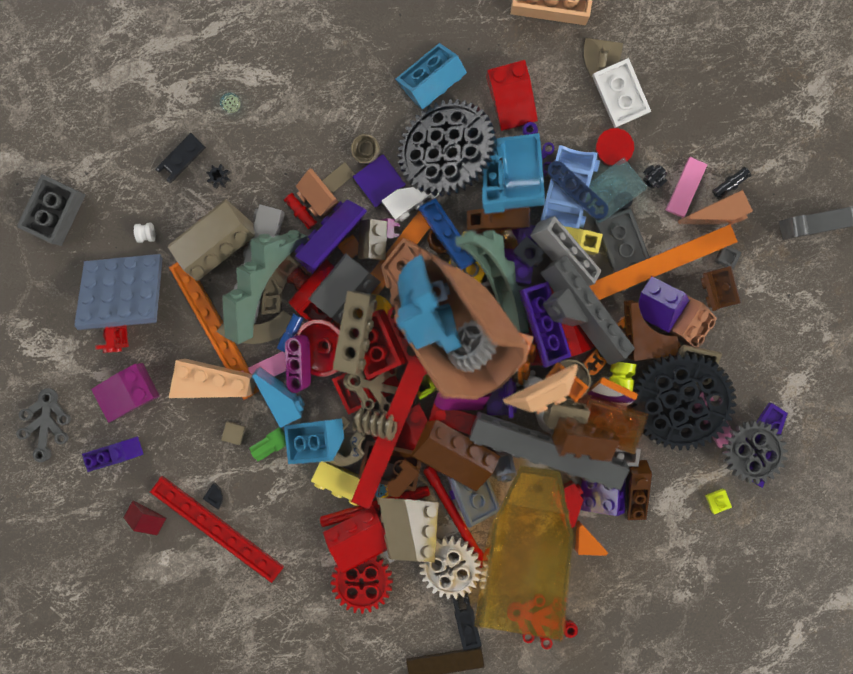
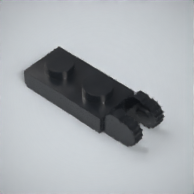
[452,593,482,651]

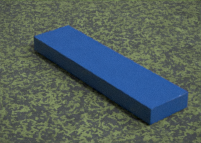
[419,198,476,270]

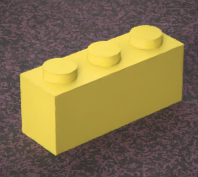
[311,462,360,506]

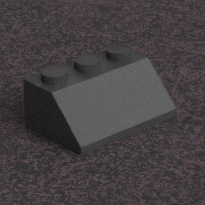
[308,253,380,325]

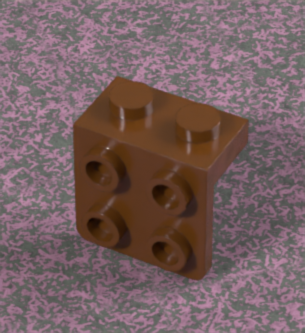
[701,266,741,311]

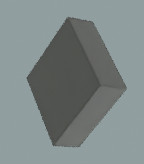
[714,246,742,270]

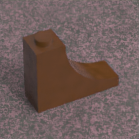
[624,300,680,361]

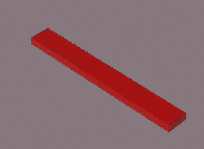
[351,356,426,509]
[150,476,284,583]

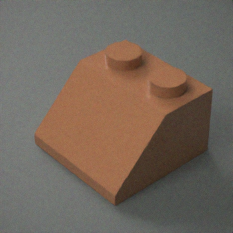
[296,168,339,219]

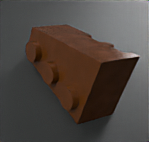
[551,417,620,462]

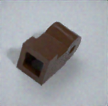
[387,458,420,497]

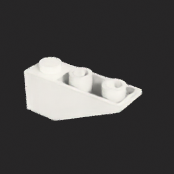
[382,187,439,222]

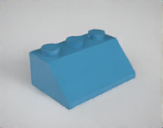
[396,43,467,109]
[284,419,344,464]

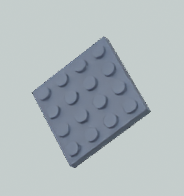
[74,254,163,330]

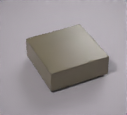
[221,421,246,445]

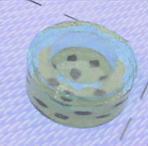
[220,92,241,113]

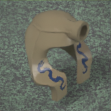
[324,416,366,467]

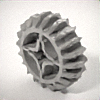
[446,320,498,372]

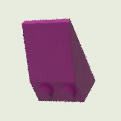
[91,363,160,423]

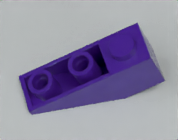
[82,436,143,472]

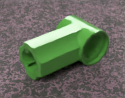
[249,427,286,461]

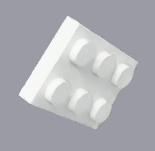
[592,58,651,128]

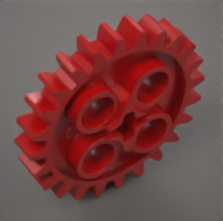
[331,556,393,614]

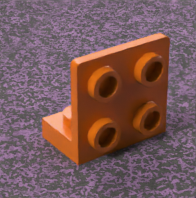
[518,333,537,385]

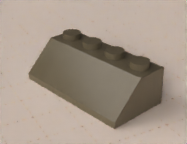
[168,199,255,281]

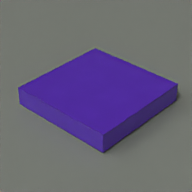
[353,154,406,208]

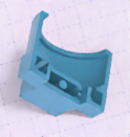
[482,133,545,214]
[396,255,462,353]

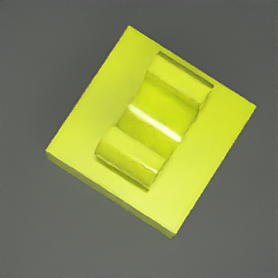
[705,489,732,514]

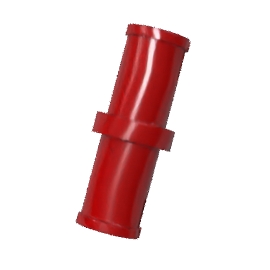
[283,193,317,230]

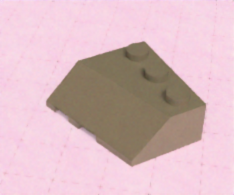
[377,498,439,562]

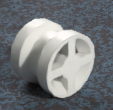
[134,222,156,243]

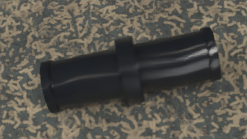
[712,167,752,200]

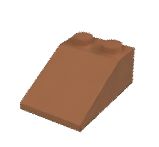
[678,190,753,225]

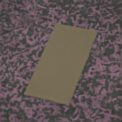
[322,162,355,193]

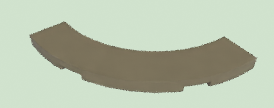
[261,239,333,315]

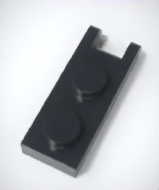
[155,133,206,184]

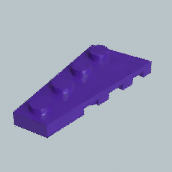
[738,402,788,488]

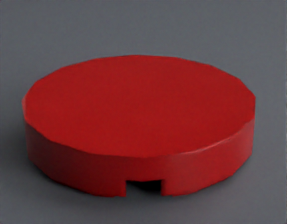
[595,128,634,167]

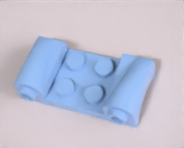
[541,145,600,229]

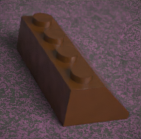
[411,420,500,491]

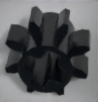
[206,164,231,189]
[643,165,667,189]

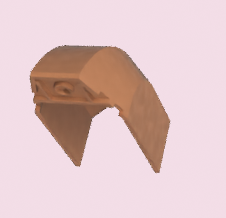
[381,238,528,399]

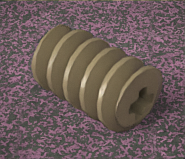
[352,407,397,440]

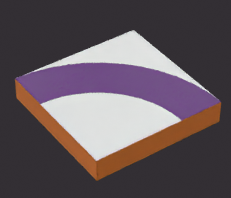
[587,377,638,410]

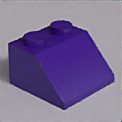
[639,276,690,333]

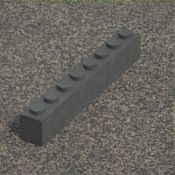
[470,412,629,490]

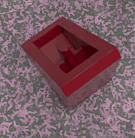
[123,500,167,535]

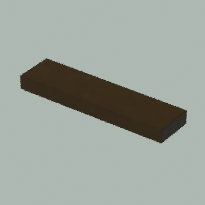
[406,647,485,674]

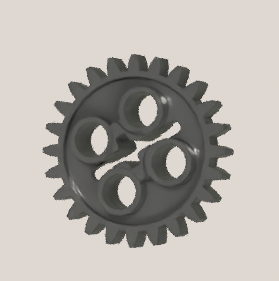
[722,420,788,484]

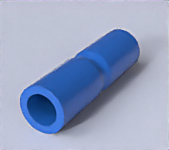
[277,313,304,352]

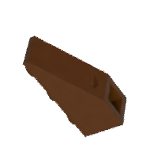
[467,207,530,233]
[626,460,652,520]

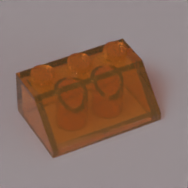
[587,396,649,455]

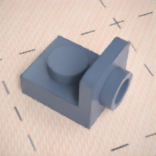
[495,452,516,482]

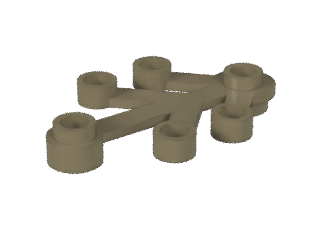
[343,367,398,414]

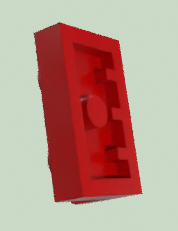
[95,325,129,353]

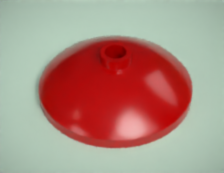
[296,319,340,377]

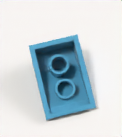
[252,367,305,428]

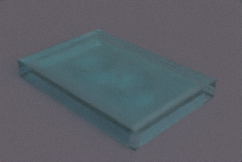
[586,158,648,224]

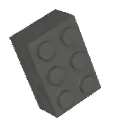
[17,174,86,246]

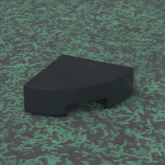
[203,482,223,509]

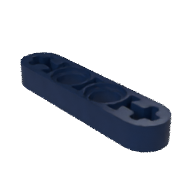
[548,161,608,220]

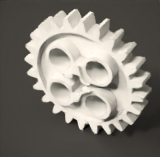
[419,536,482,599]

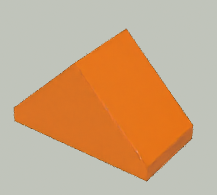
[575,521,608,556]

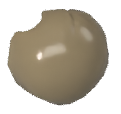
[351,134,380,164]

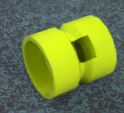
[609,362,637,391]

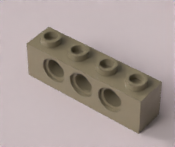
[333,291,377,375]

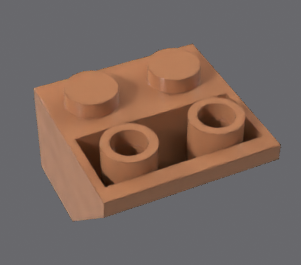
[669,296,717,348]

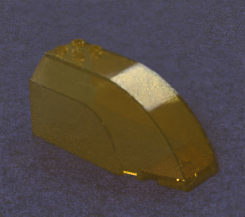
[474,465,574,641]

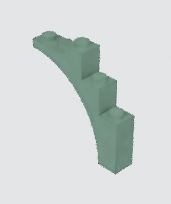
[222,230,308,344]
[455,231,529,334]

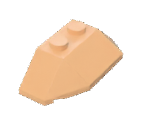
[503,364,578,414]

